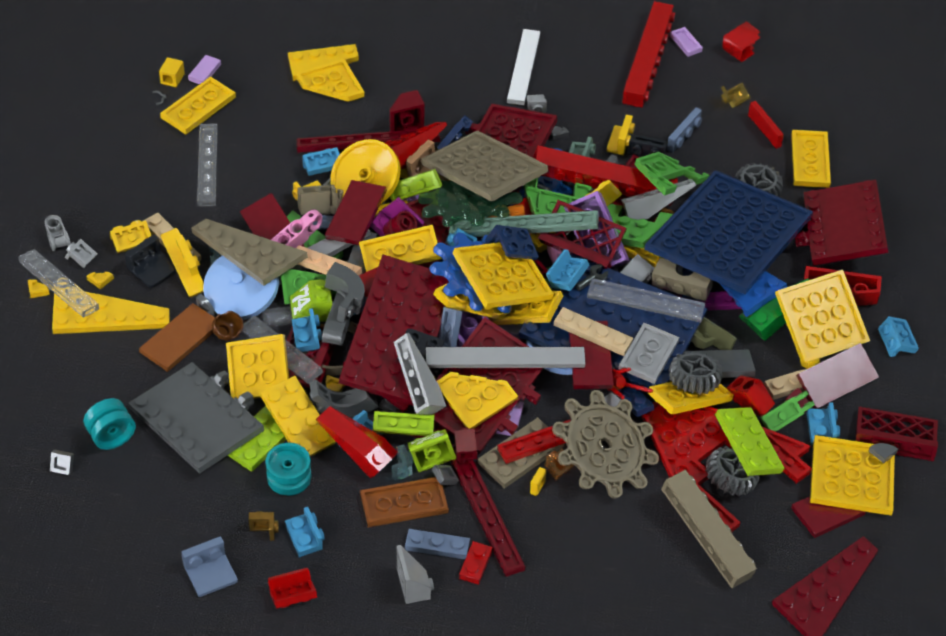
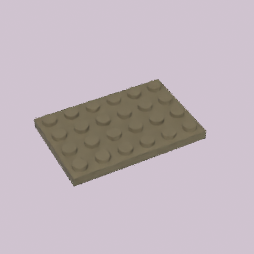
[421,131,548,202]

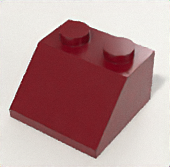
[390,90,425,131]

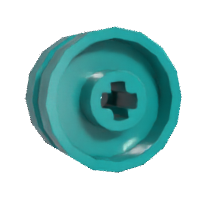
[83,398,136,450]
[265,442,312,496]

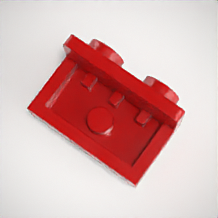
[268,568,317,609]

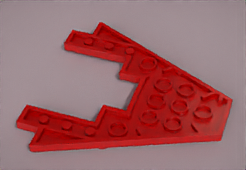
[641,401,812,533]

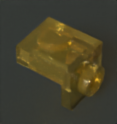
[721,83,750,108]

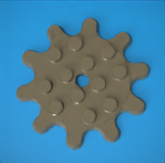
[552,390,659,498]

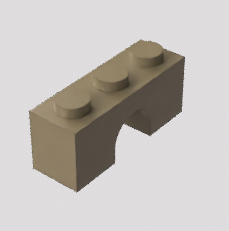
[652,258,713,301]

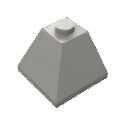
[397,545,434,604]

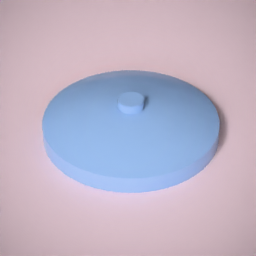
[203,255,279,320]

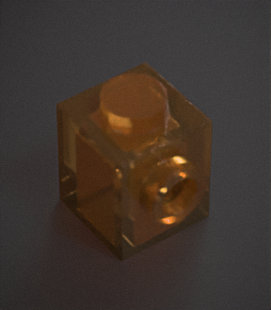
[544,448,574,481]

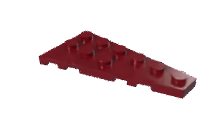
[772,536,878,636]

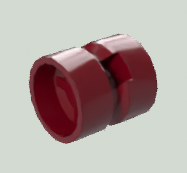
[383,211,417,236]

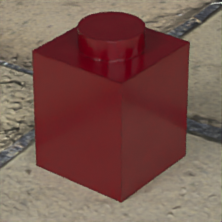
[454,428,477,461]

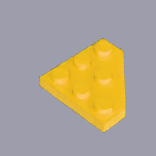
[296,59,364,102]
[433,283,513,319]
[437,372,518,429]

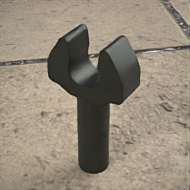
[575,265,608,291]

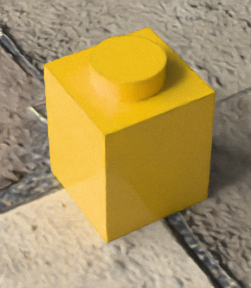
[159,57,185,88]

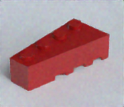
[803,266,882,306]

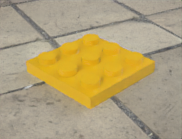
[226,334,289,399]

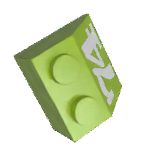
[290,279,332,322]
[408,429,456,472]

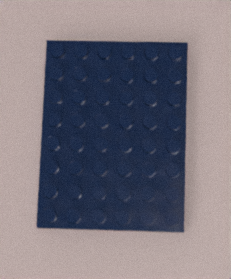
[644,170,813,295]
[518,252,707,388]

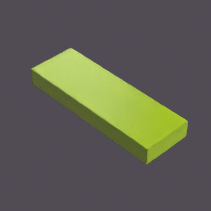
[390,169,442,201]
[373,411,435,436]

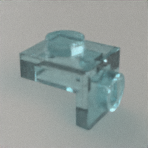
[391,444,413,480]

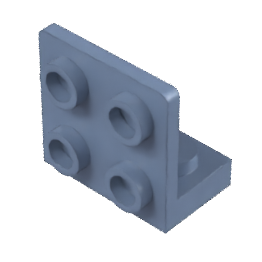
[181,536,238,597]

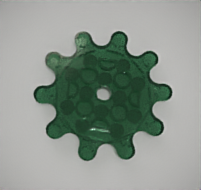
[418,179,523,227]

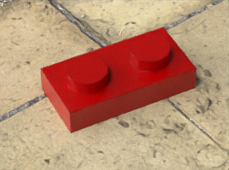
[459,541,493,585]

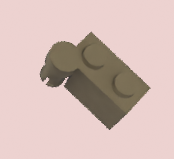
[298,185,343,215]

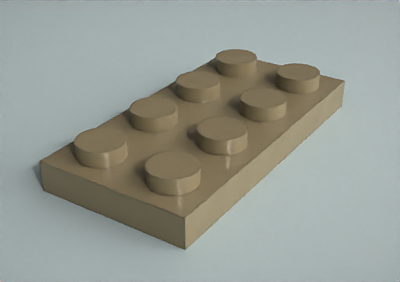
[478,417,564,489]

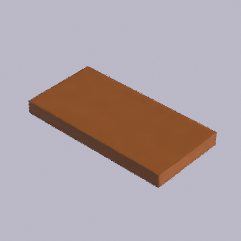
[139,303,215,372]
[360,477,449,527]

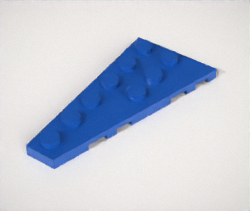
[720,271,787,317]

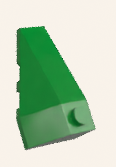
[739,278,809,341]

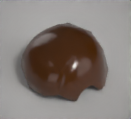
[212,311,244,341]

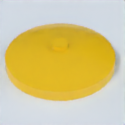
[331,139,401,204]

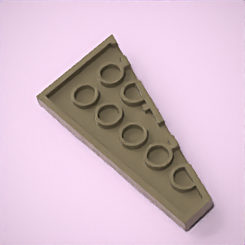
[191,219,308,286]

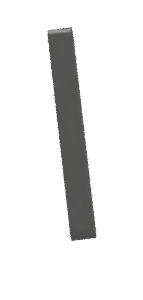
[322,232,379,345]

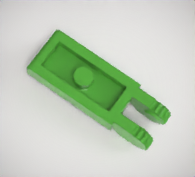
[759,391,815,432]

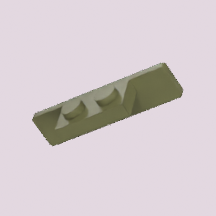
[691,317,737,350]

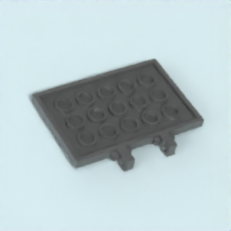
[128,362,264,474]

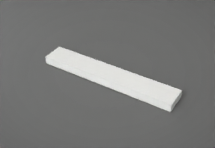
[507,29,540,105]

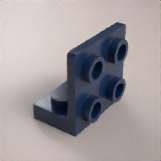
[485,225,539,260]

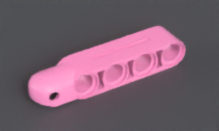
[271,209,323,248]

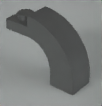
[325,262,365,323]
[309,379,379,417]

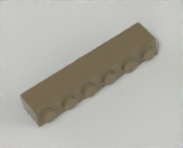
[661,470,757,588]

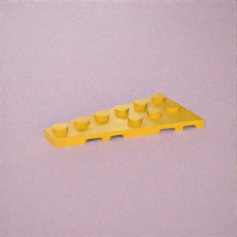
[52,286,170,334]

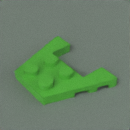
[634,152,710,195]
[523,178,592,215]
[607,204,673,248]

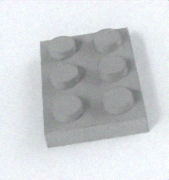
[619,323,680,384]

